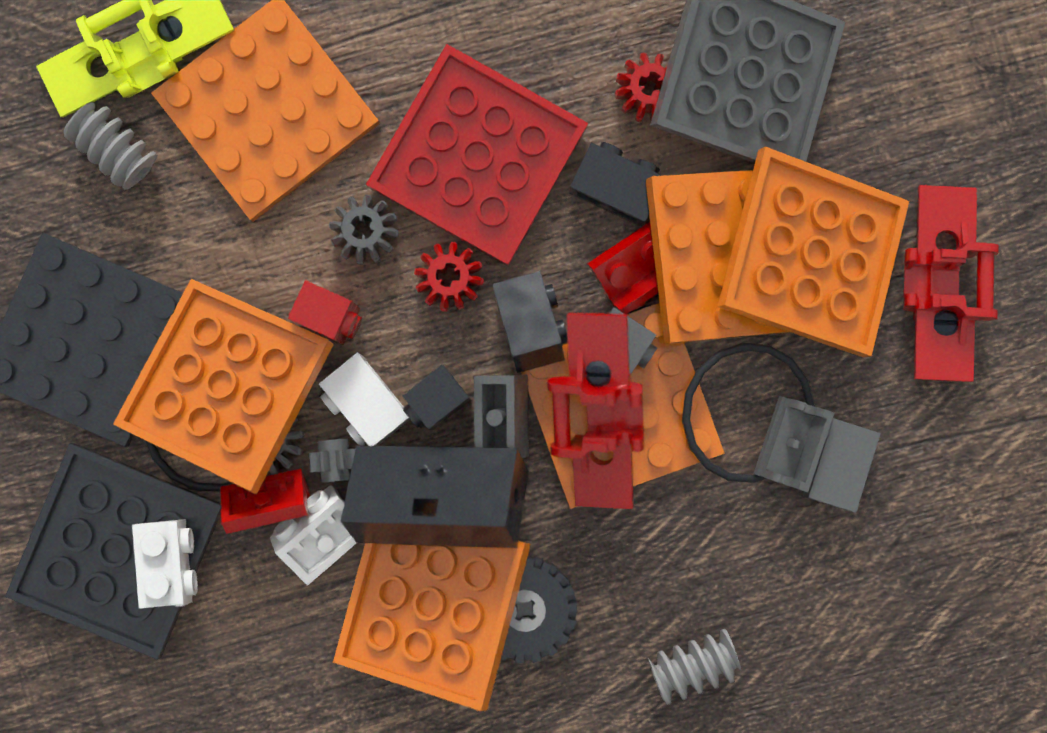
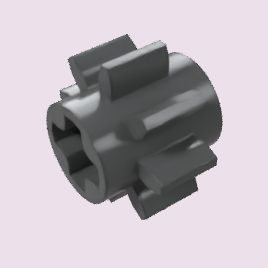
[309,438,356,483]

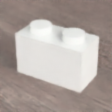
[319,352,410,446]

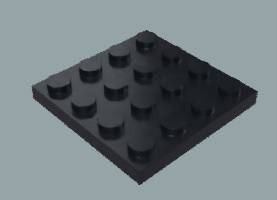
[0,232,183,447]
[5,443,221,660]

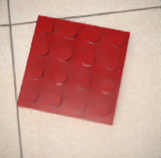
[366,44,588,266]

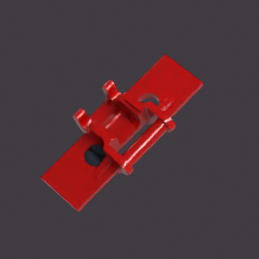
[903,185,999,382]
[547,313,644,509]

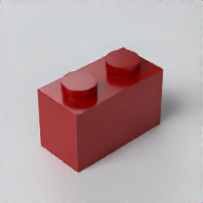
[287,280,362,345]

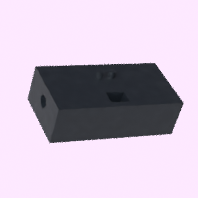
[340,446,529,548]

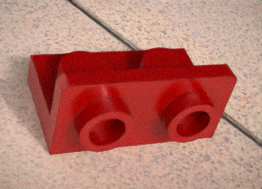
[587,222,658,314]
[221,468,311,534]

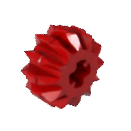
[615,53,667,122]
[414,242,484,312]

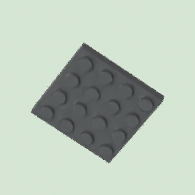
[650,0,846,164]

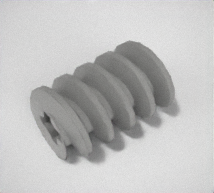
[63,102,158,190]
[648,629,741,705]

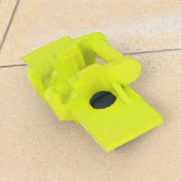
[36,0,235,118]

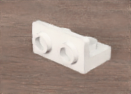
[270,485,356,586]
[132,519,198,608]

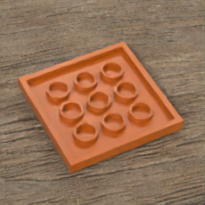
[151,0,380,222]
[717,147,909,358]
[645,170,790,344]
[113,279,334,494]
[521,303,725,509]
[333,514,531,711]

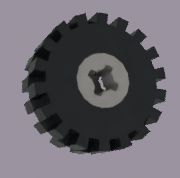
[501,556,577,663]

